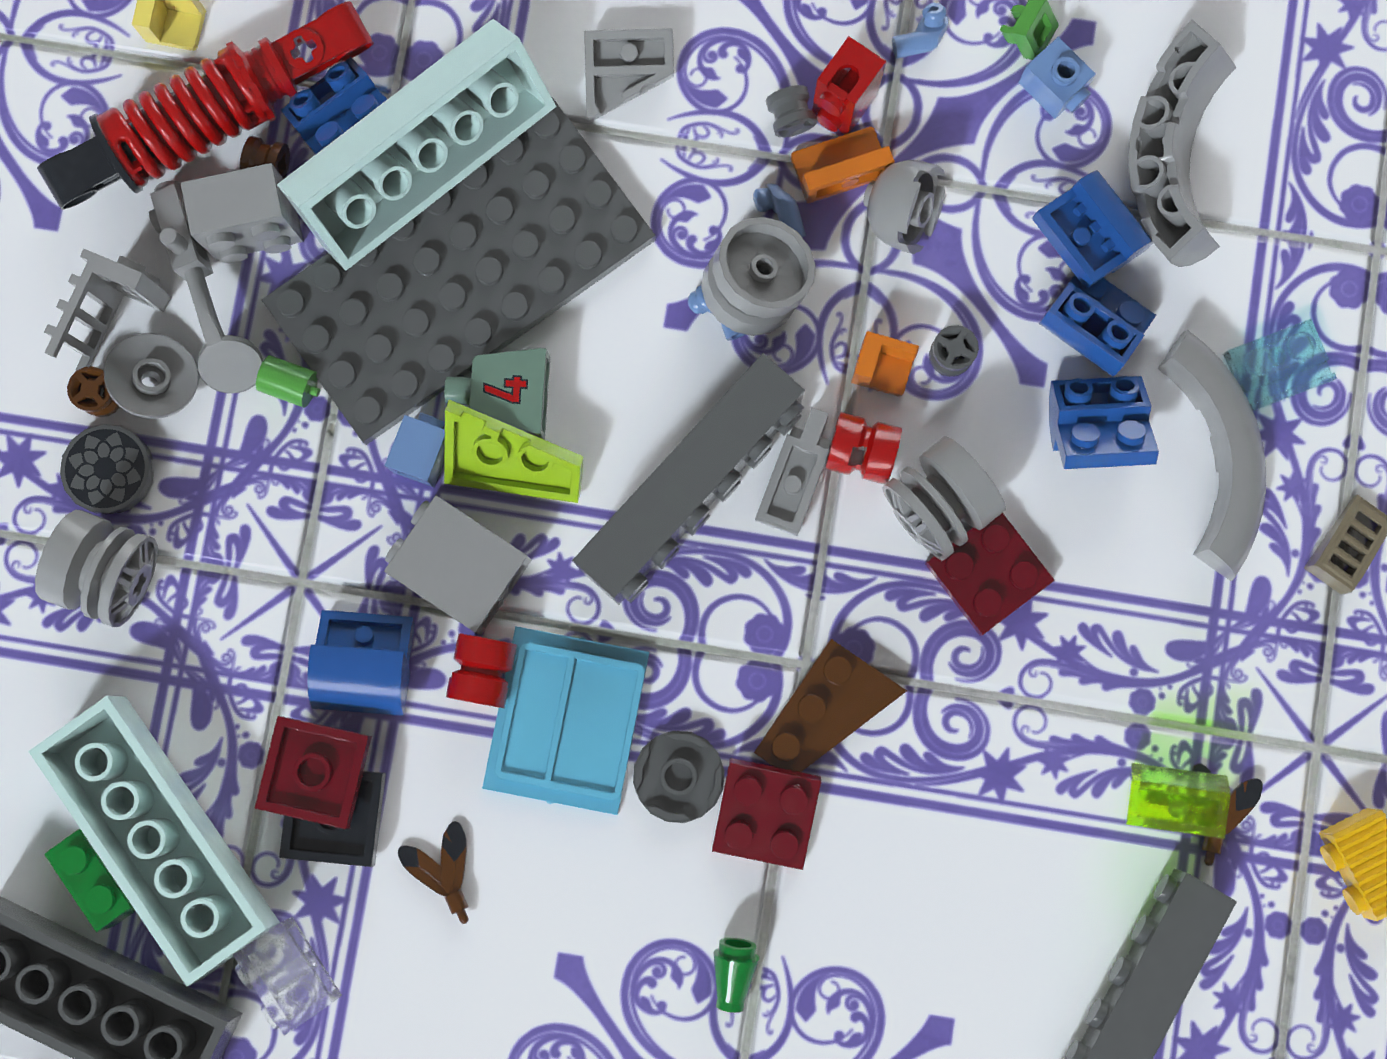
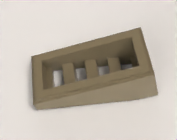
[1304,495,1387,595]

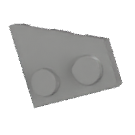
[584,28,674,120]

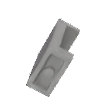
[384,495,532,635]

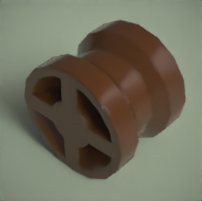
[240,136,290,179]
[67,366,120,417]

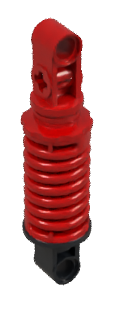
[37,1,374,210]

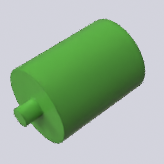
[256,355,320,408]

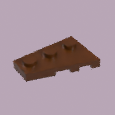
[753,639,907,772]

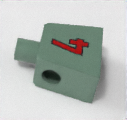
[444,348,551,440]

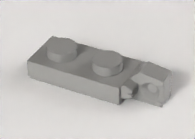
[755,407,831,536]

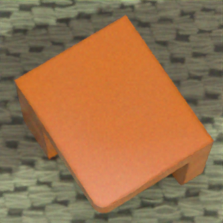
[851,331,919,397]

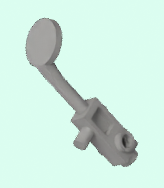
[149,181,263,393]

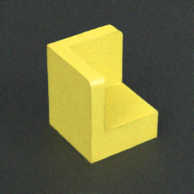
[132,0,206,51]

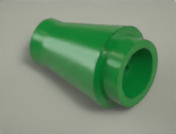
[713,938,760,1013]

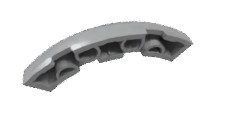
[1128,19,1237,267]
[1158,330,1266,581]

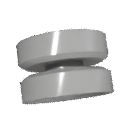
[701,217,816,336]

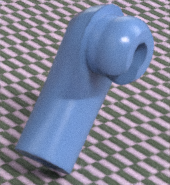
[892,3,949,59]
[753,183,806,237]

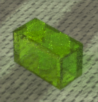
[1126,763,1231,839]

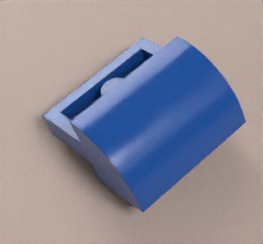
[280,57,387,155]
[1031,170,1153,290]
[1039,274,1156,377]
[1049,376,1159,469]
[307,610,415,716]

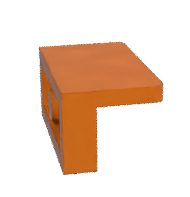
[791,127,895,204]

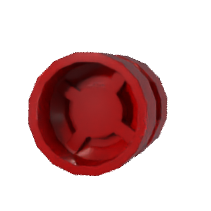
[825,412,902,485]
[445,633,517,709]

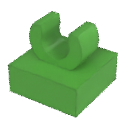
[1000,0,1059,60]

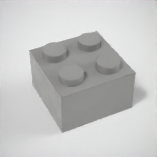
[181,163,303,263]

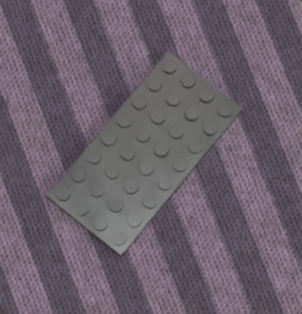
[261,97,656,445]

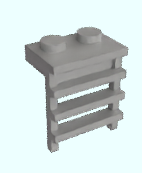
[44,249,171,371]

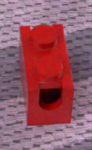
[812,36,886,135]

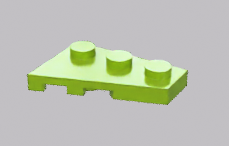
[444,400,583,503]

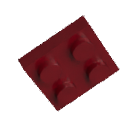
[925,513,1055,636]
[254,716,372,829]
[712,758,821,870]

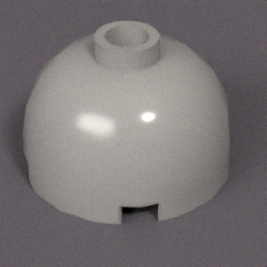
[863,160,945,254]

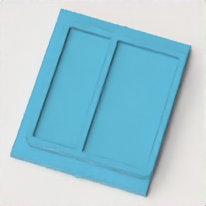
[482,626,650,815]

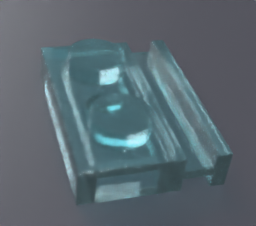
[1223,319,1337,412]

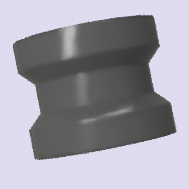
[765,85,817,138]
[929,325,979,377]

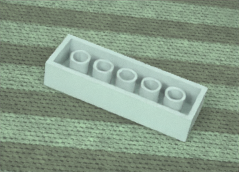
[277,19,557,271]
[28,696,280,987]

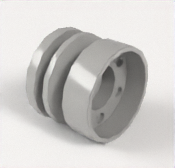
[882,436,1006,561]
[35,509,158,627]

